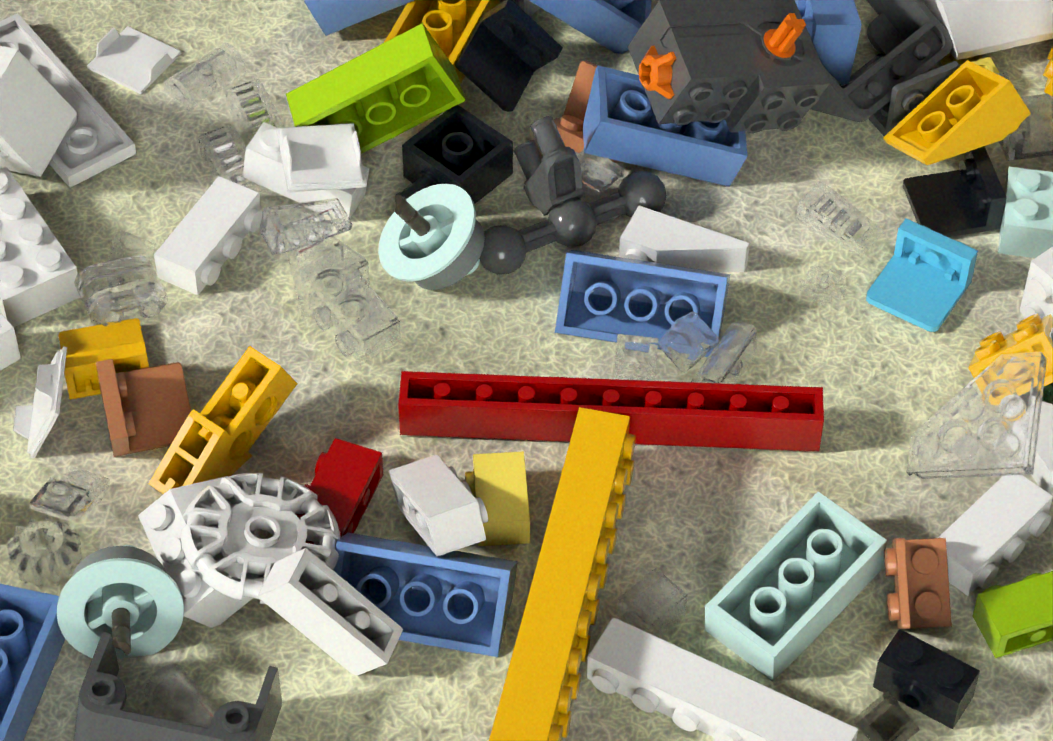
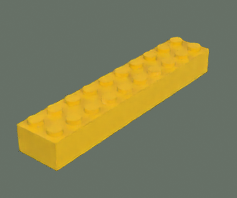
[489,407,636,741]

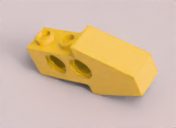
[148,346,297,495]

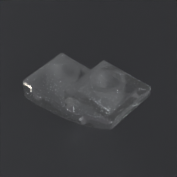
[30,466,110,522]

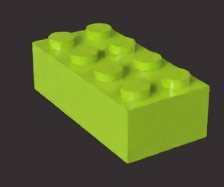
[286,23,466,154]

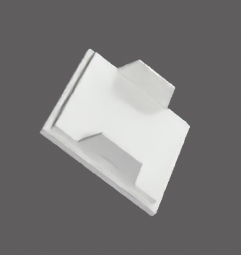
[87,26,182,94]
[276,123,367,193]
[13,346,67,458]

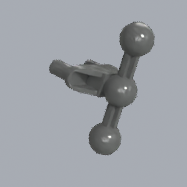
[479,116,667,275]

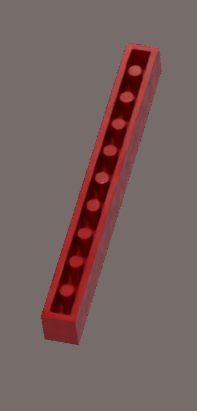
[398,371,824,452]

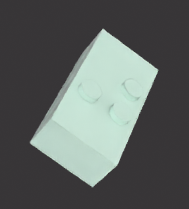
[705,492,887,681]

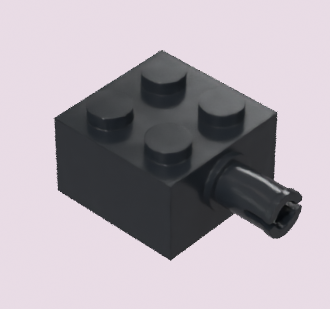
[395,105,513,204]

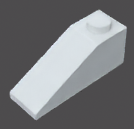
[619,206,749,272]

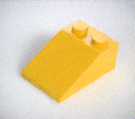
[883,60,1031,166]

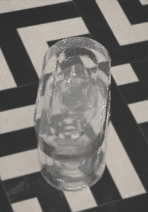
[74,255,168,327]

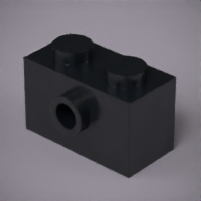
[873,629,980,729]

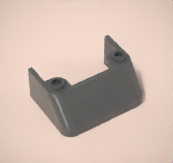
[810,0,952,122]
[74,632,282,741]

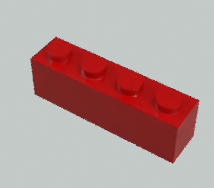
[295,438,384,544]

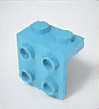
[866,218,978,332]

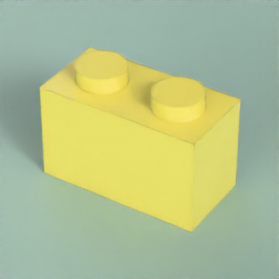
[465,451,530,546]

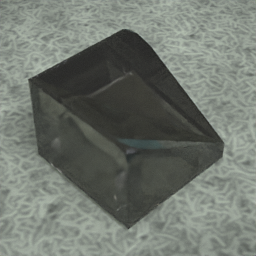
[854,690,920,741]

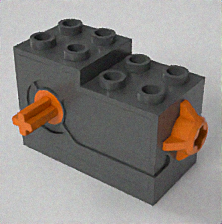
[628,0,830,133]

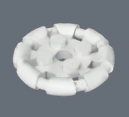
[181,473,340,604]

